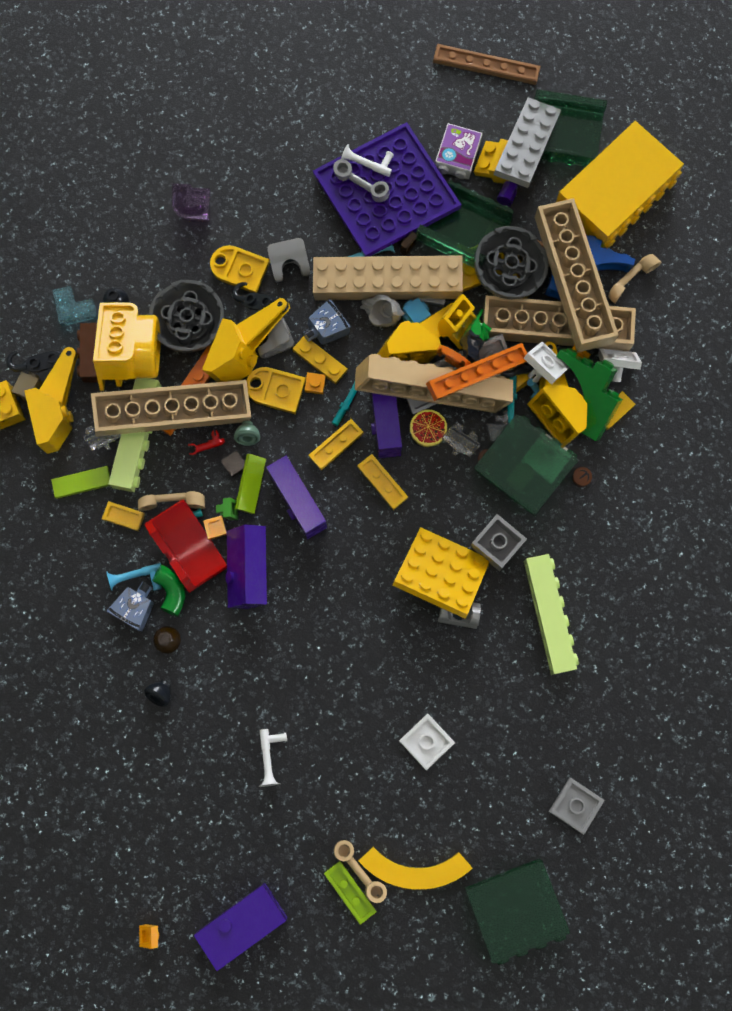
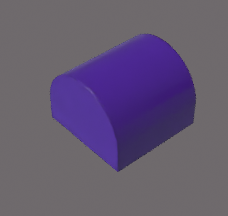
[497,181,517,208]

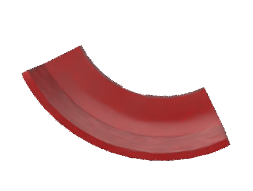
[144,500,227,593]

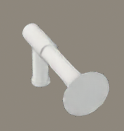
[341,144,394,177]
[259,729,287,787]

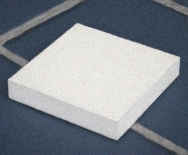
[399,713,455,771]

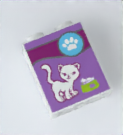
[435,123,482,180]

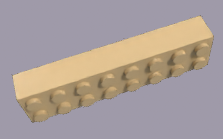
[535,198,618,352]
[313,255,463,300]
[482,295,636,351]
[355,354,513,413]
[91,380,251,436]

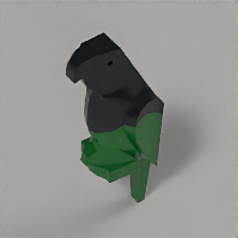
[459,309,492,363]

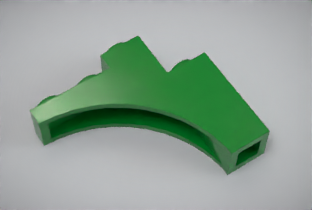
[556,348,623,441]

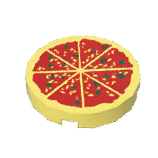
[410,410,447,447]

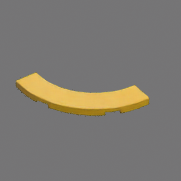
[358,847,473,890]

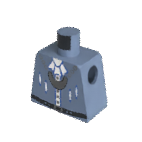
[303,299,351,345]
[107,582,154,632]

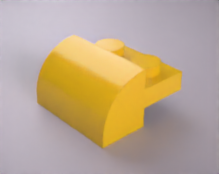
[474,139,508,184]
[438,294,482,350]

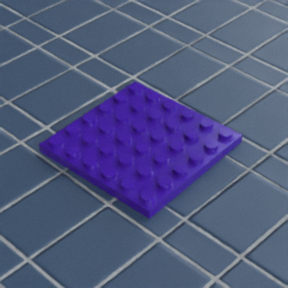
[313,122,462,257]

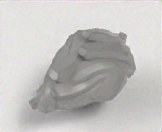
[360,294,405,327]

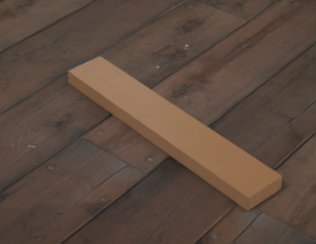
[433,44,541,85]

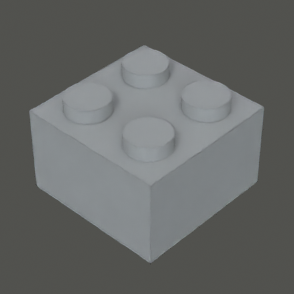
[470,514,527,571]

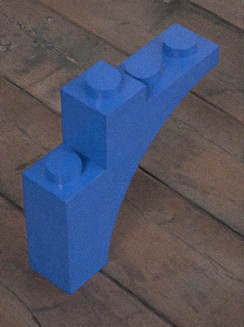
[545,235,635,300]

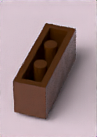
[77,322,107,383]

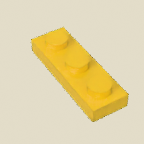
[293,336,348,384]
[308,419,364,470]
[357,454,408,510]

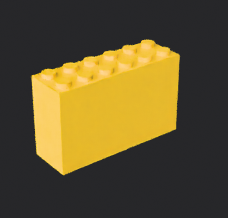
[555,121,684,248]

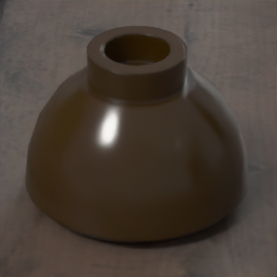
[153,626,181,654]

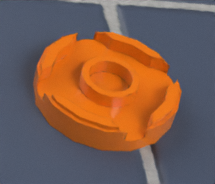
[436,345,471,369]

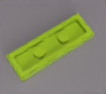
[235,454,266,514]
[51,466,110,499]
[324,861,377,925]

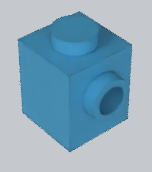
[402,298,431,323]

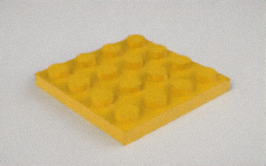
[392,527,489,619]

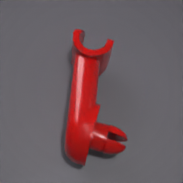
[188,430,225,455]

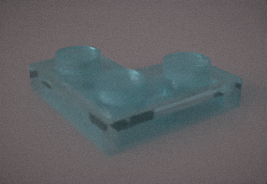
[53,286,97,326]

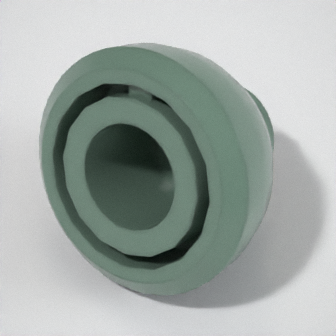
[234,420,260,446]

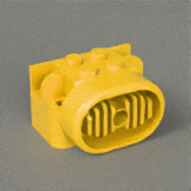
[93,303,161,391]

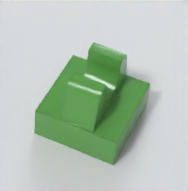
[216,498,238,521]

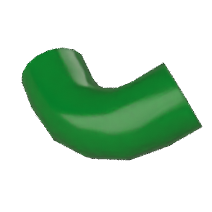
[152,564,185,617]

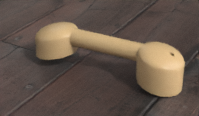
[608,254,662,304]
[138,491,205,511]
[333,840,387,903]

